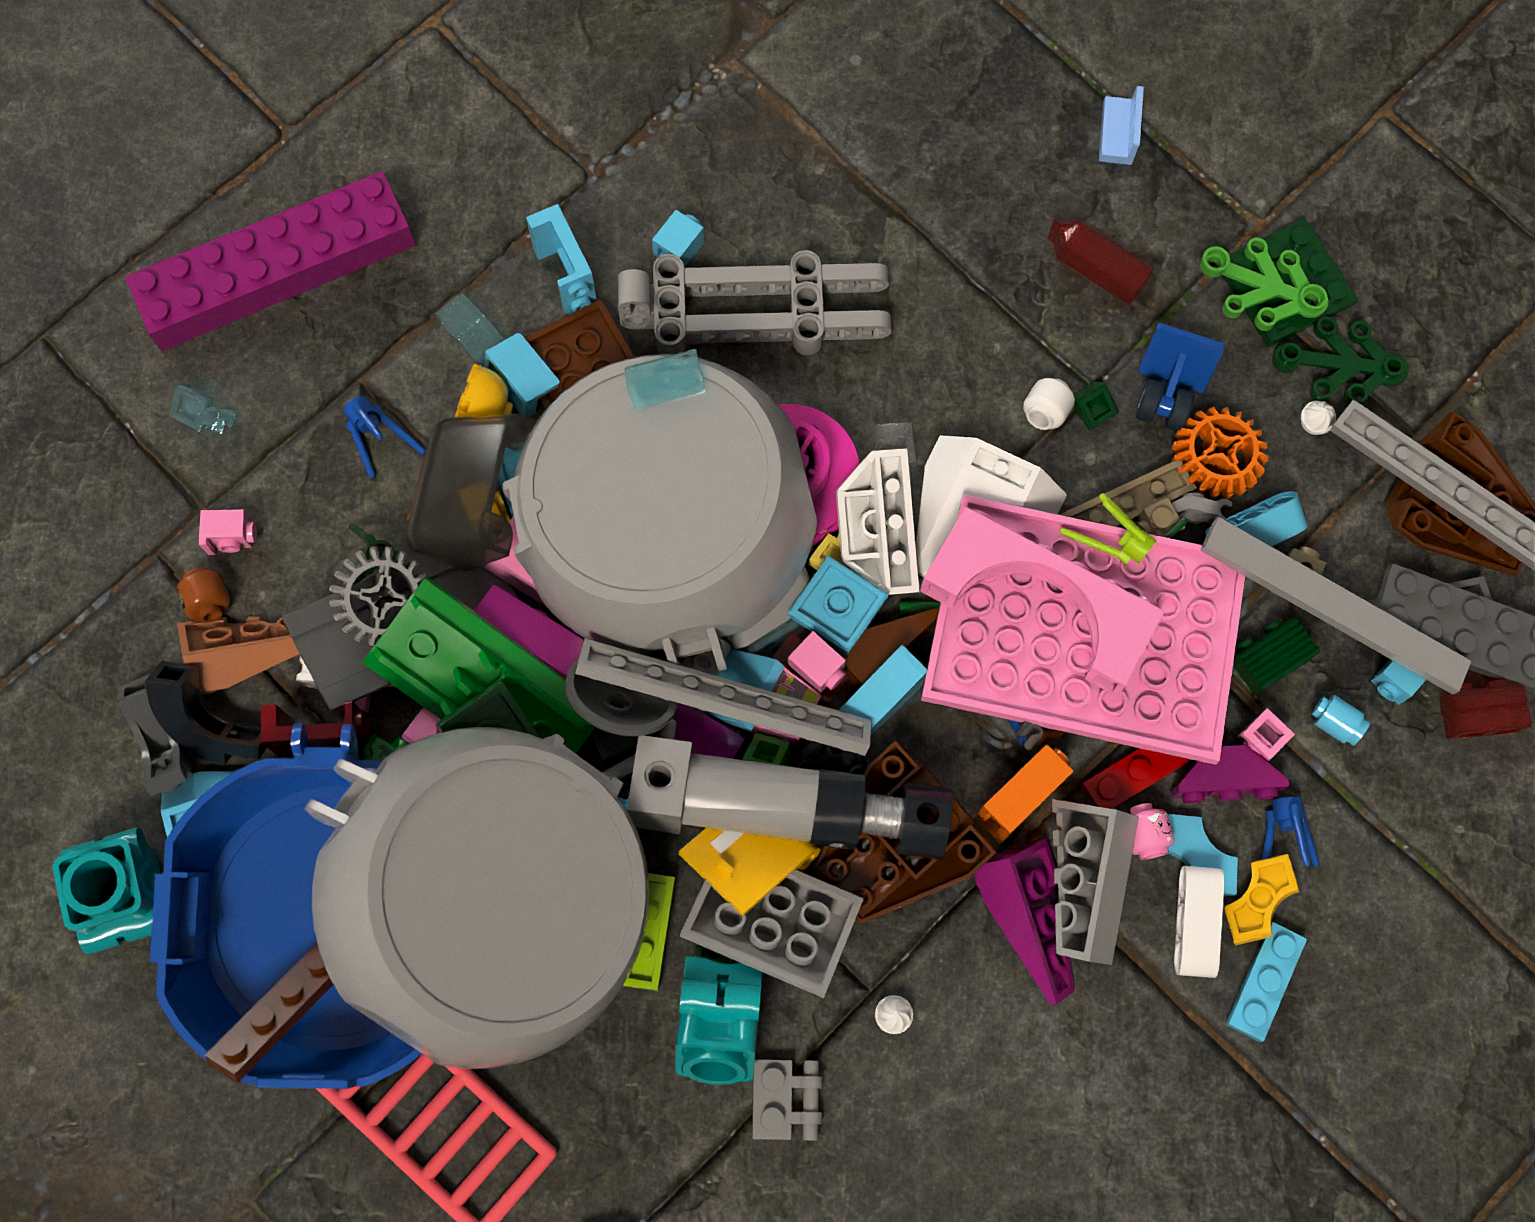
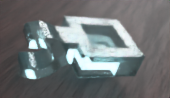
[169,382,237,433]

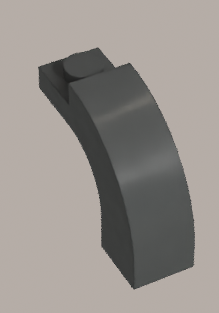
[117,674,193,796]

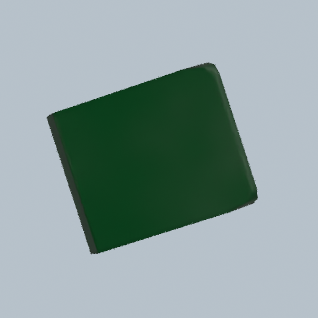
[1073,381,1119,430]

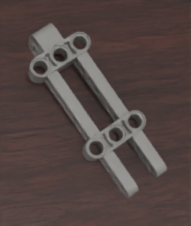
[618,250,892,356]

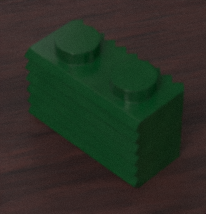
[1233,617,1321,696]

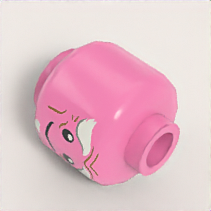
[1130,803,1175,860]

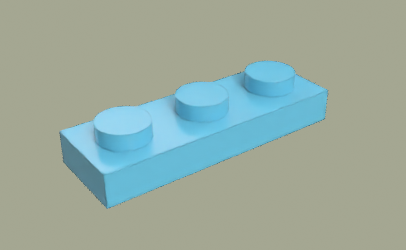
[1225,922,1307,1042]

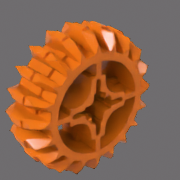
[1172,406,1268,500]

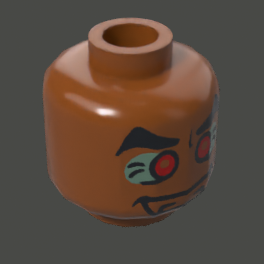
[176,567,230,623]

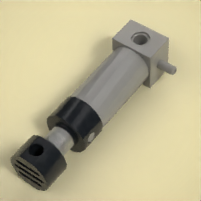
[627,719,952,860]

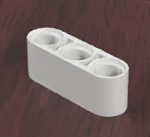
[1174,866,1224,978]

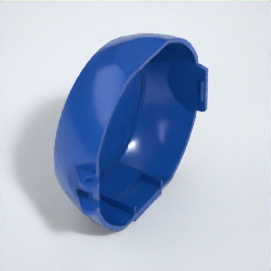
[150,723,422,1089]

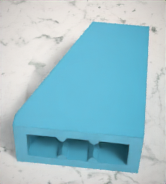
[838,645,927,735]

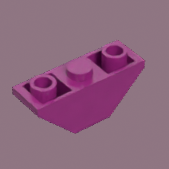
[1170,745,1289,804]

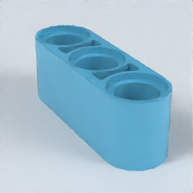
[1205,491,1308,547]

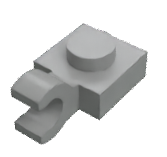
[1172,493,1232,524]

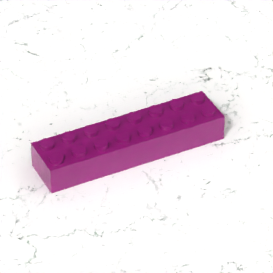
[125,171,416,352]

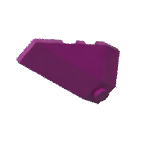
[975,838,1075,1005]

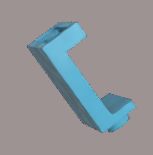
[526,204,597,315]

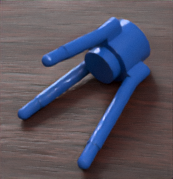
[343,396,426,478]
[1262,797,1320,867]

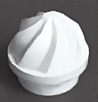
[1301,401,1336,435]
[875,995,913,1034]

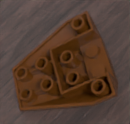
[1385,411,1535,576]
[812,740,997,924]

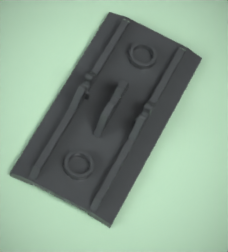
[282,529,516,712]

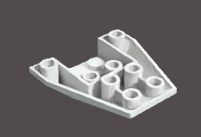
[915,435,1067,577]

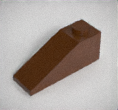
[834,608,939,689]

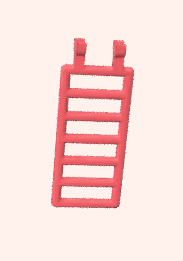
[316,1054,557,1222]

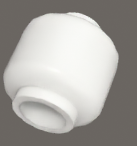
[1023,378,1075,430]

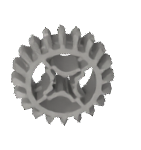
[329,546,427,646]

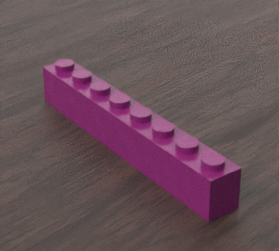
[474,584,745,759]

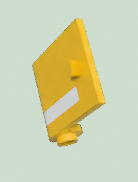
[679,828,820,915]

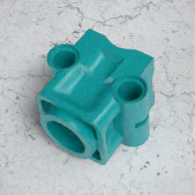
[53,827,160,955]
[675,956,762,1085]

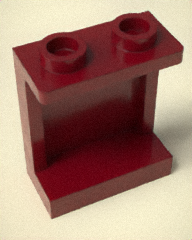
[261,701,373,757]

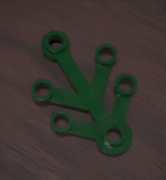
[1272,316,1409,405]

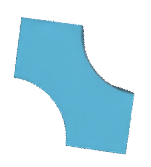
[1168,814,1238,896]

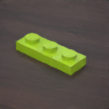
[623,873,675,991]

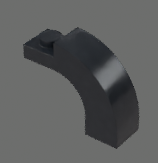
[145,661,267,765]

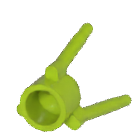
[1060,493,1157,565]

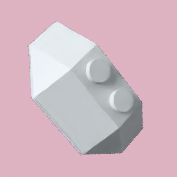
[835,448,919,595]

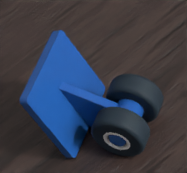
[1135,323,1225,432]

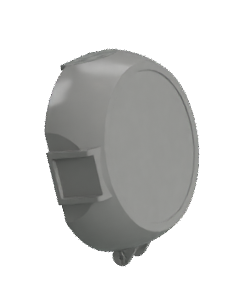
[502,354,817,671]
[305,727,649,1069]

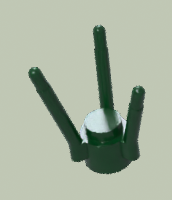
[349,523,399,585]

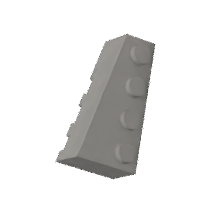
[1052,799,1139,965]

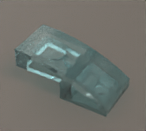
[435,292,505,366]

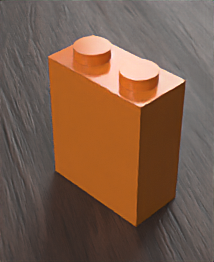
[974,744,1073,844]

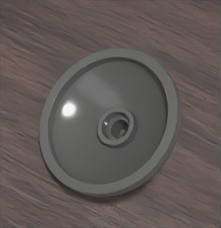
[565,658,677,736]

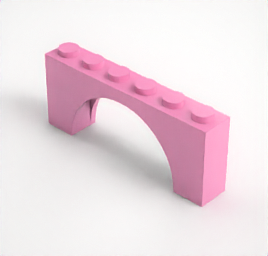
[920,507,1165,697]

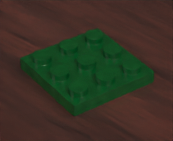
[1216,218,1358,348]

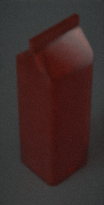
[1047,220,1154,305]

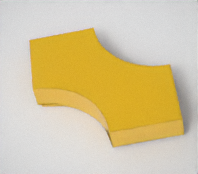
[1224,854,1299,946]

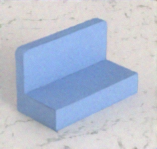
[1099,86,1144,165]

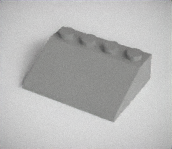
[680,870,864,998]

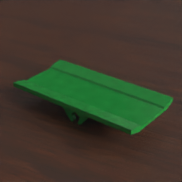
[362,577,596,753]

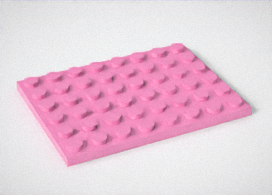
[921,495,1245,765]

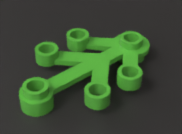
[1200,238,1328,331]

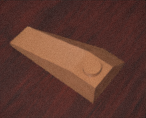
[177,617,299,695]

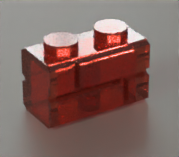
[1439,680,1532,739]

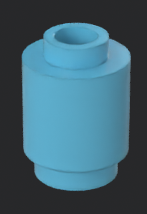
[1311,695,1370,746]

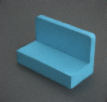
[484,333,559,420]

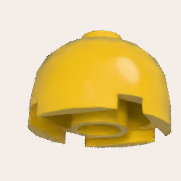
[452,363,513,436]

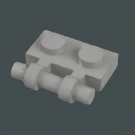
[752,1060,823,1140]

